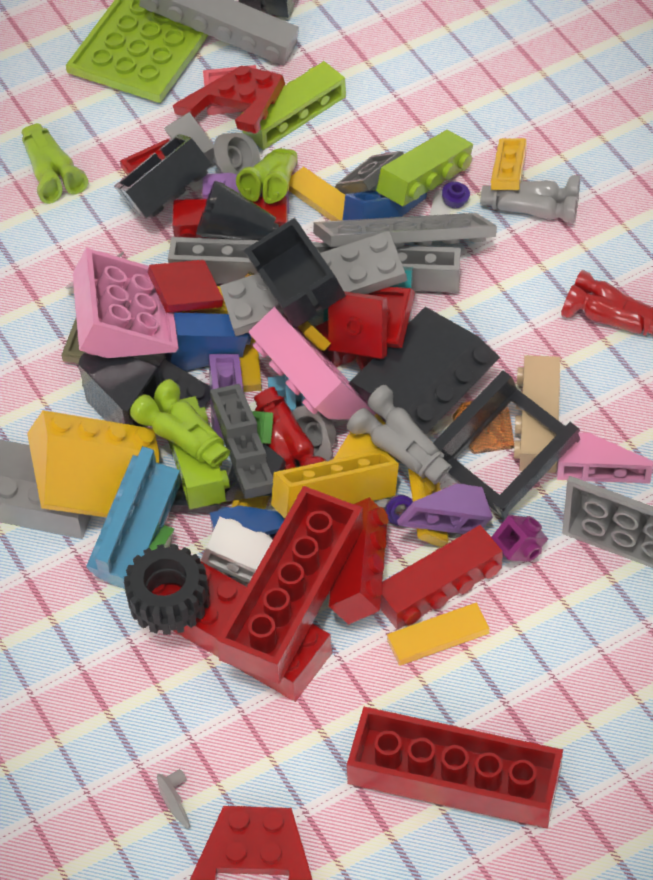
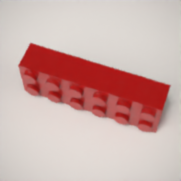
[216,486,363,684]
[152,547,332,702]
[346,706,564,829]

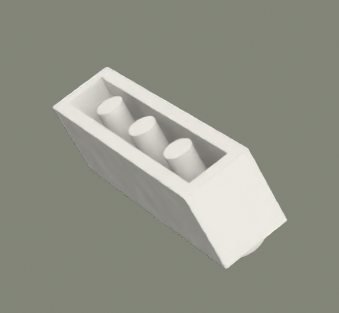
[200,517,325,603]

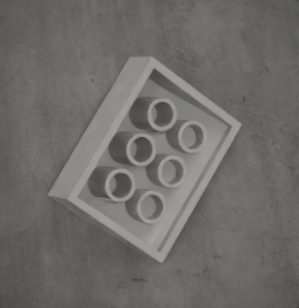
[0,440,92,539]
[562,476,653,568]

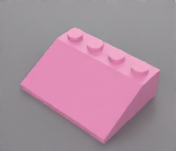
[73,247,178,358]
[249,307,380,420]

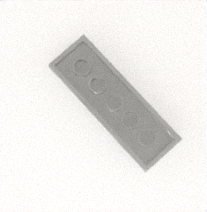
[313,213,497,249]
[220,231,407,336]

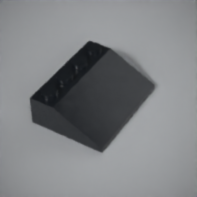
[348,306,500,435]

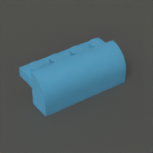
[86,446,182,589]

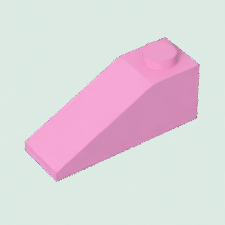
[557,432,653,484]

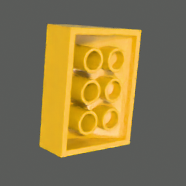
[27,410,159,518]

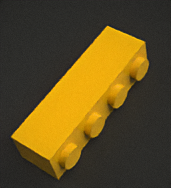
[271,450,399,518]

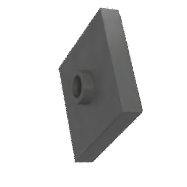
[335,151,404,194]

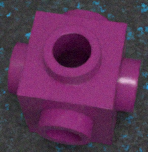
[491,515,548,562]

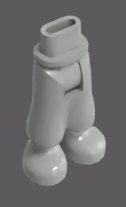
[480,175,580,223]
[347,385,451,484]

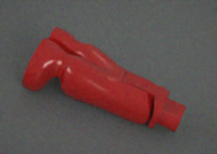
[561,270,653,337]
[254,387,326,470]

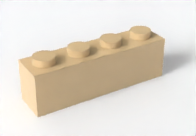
[514,355,561,473]

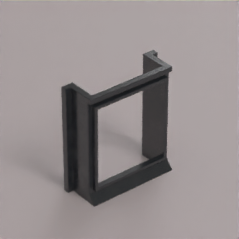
[433,370,581,520]

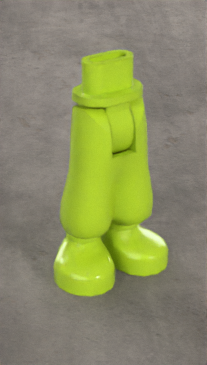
[21,123,88,204]
[236,148,298,204]
[130,379,230,467]

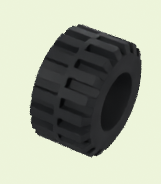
[124,544,210,635]

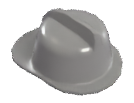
[212,133,260,175]
[292,405,336,467]

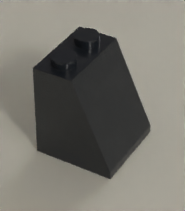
[78,352,160,427]

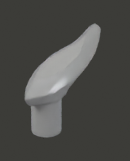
[157,769,191,829]

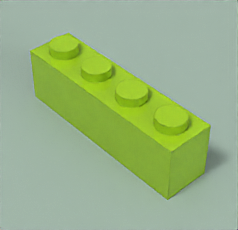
[241,61,346,150]
[376,129,474,206]
[168,396,230,510]

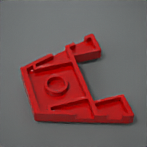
[172,65,285,134]
[190,806,313,880]

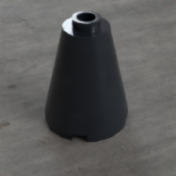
[196,181,279,240]

